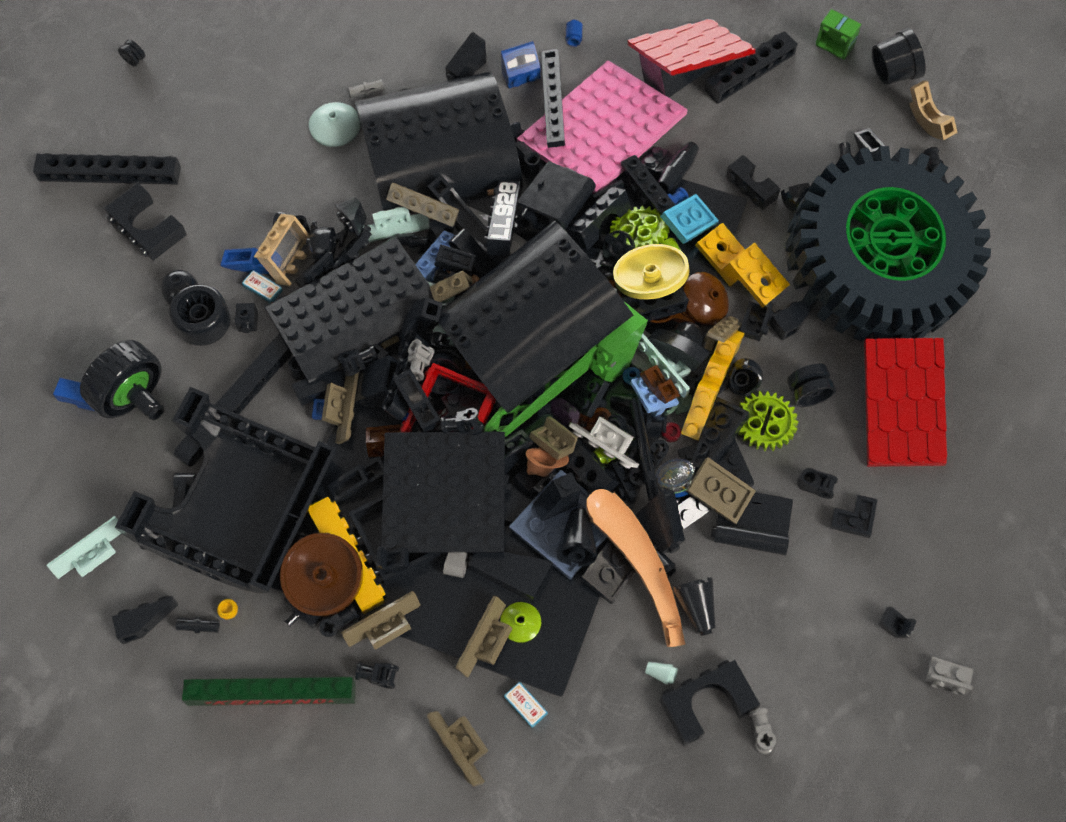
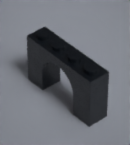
[104,183,187,261]
[660,660,760,746]

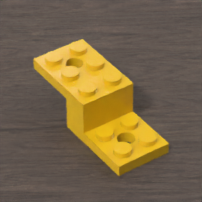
[695,223,790,308]

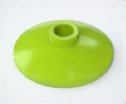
[500,602,541,643]

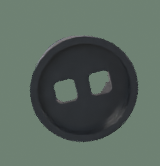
[872,27,926,85]

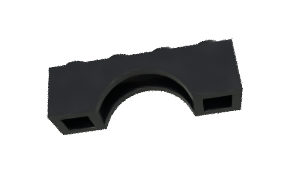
[568,187,631,250]

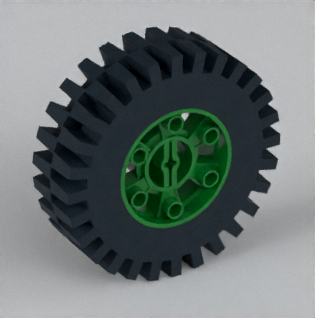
[785,146,991,341]

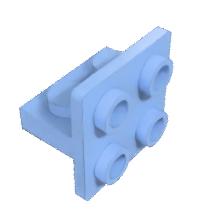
[630,377,679,417]

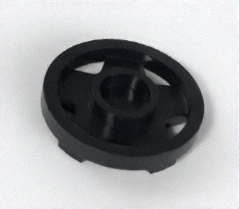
[603,230,635,265]

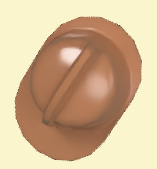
[526,447,569,477]

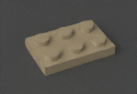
[686,458,756,524]

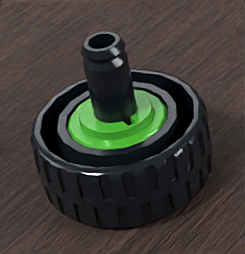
[80,340,164,420]

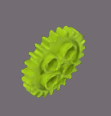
[610,206,669,248]
[738,391,798,451]

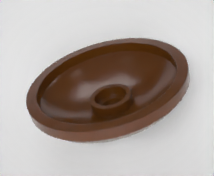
[682,272,729,326]

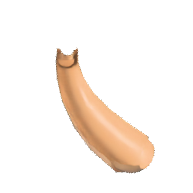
[586,489,685,647]

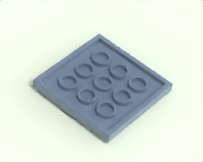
[509,470,607,580]

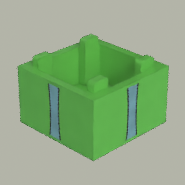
[815,9,861,60]

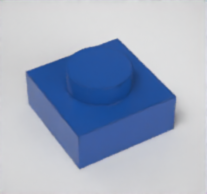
[312,399,325,420]

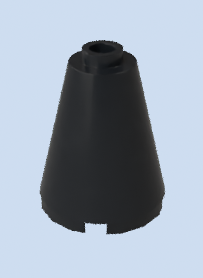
[556,507,597,566]
[673,577,716,636]

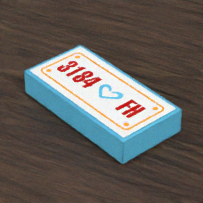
[242,270,283,303]
[504,682,548,728]

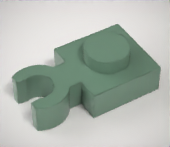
[663,394,693,415]

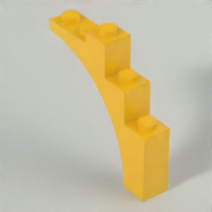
[681,330,745,441]

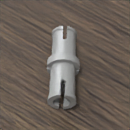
[348,79,384,98]

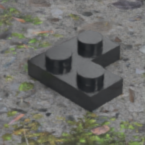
[830,495,878,538]

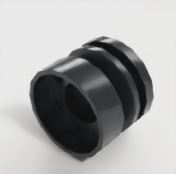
[423,344,466,395]

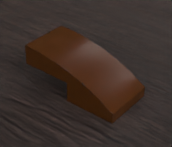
[640,365,680,404]

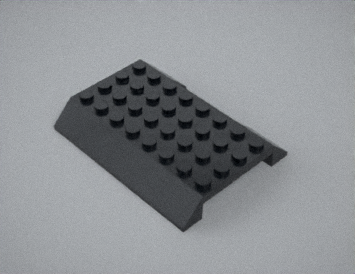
[264,237,434,383]

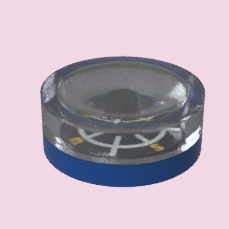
[655,458,696,498]

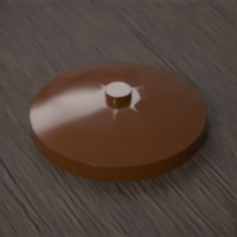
[280,533,363,616]

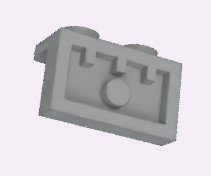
[925,656,973,696]

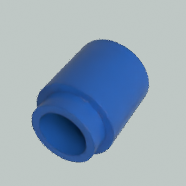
[565,20,583,46]

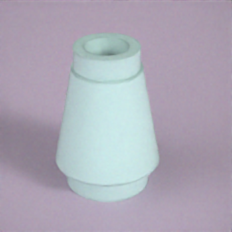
[645,662,678,685]

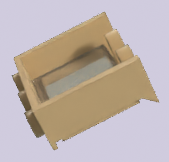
[254,214,310,286]

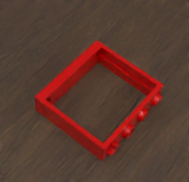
[400,363,496,433]

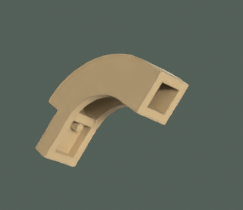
[909,81,957,140]

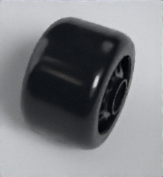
[169,284,231,346]

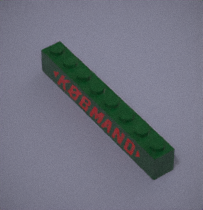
[182,677,356,706]

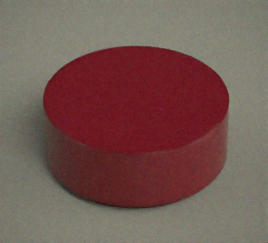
[661,422,681,443]

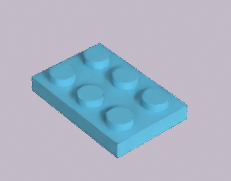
[660,194,719,244]

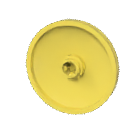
[613,244,689,299]

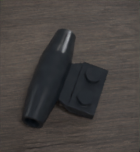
[641,142,699,193]

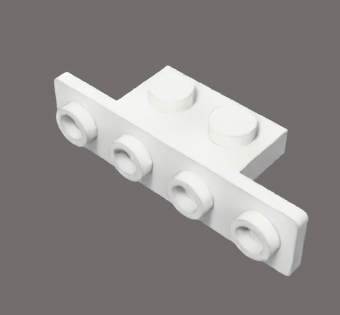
[569,417,639,469]

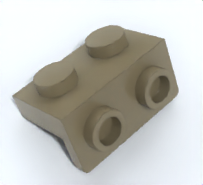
[430,271,473,302]
[529,416,578,460]

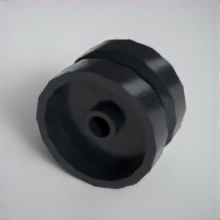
[787,363,836,407]

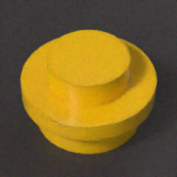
[217,599,238,620]

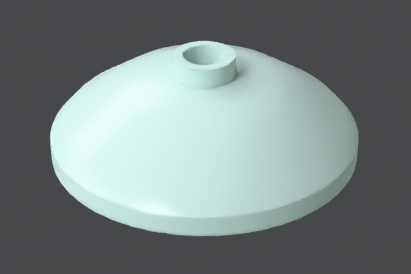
[309,102,361,147]

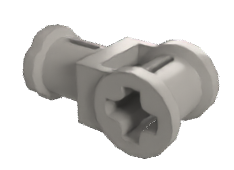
[407,339,434,381]
[749,708,776,754]

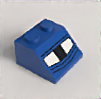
[501,41,541,88]

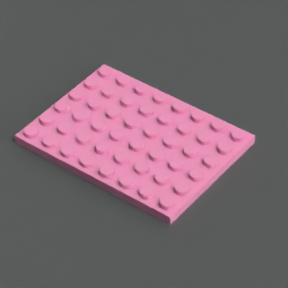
[517,60,687,194]

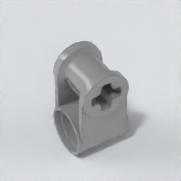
[443,553,469,578]

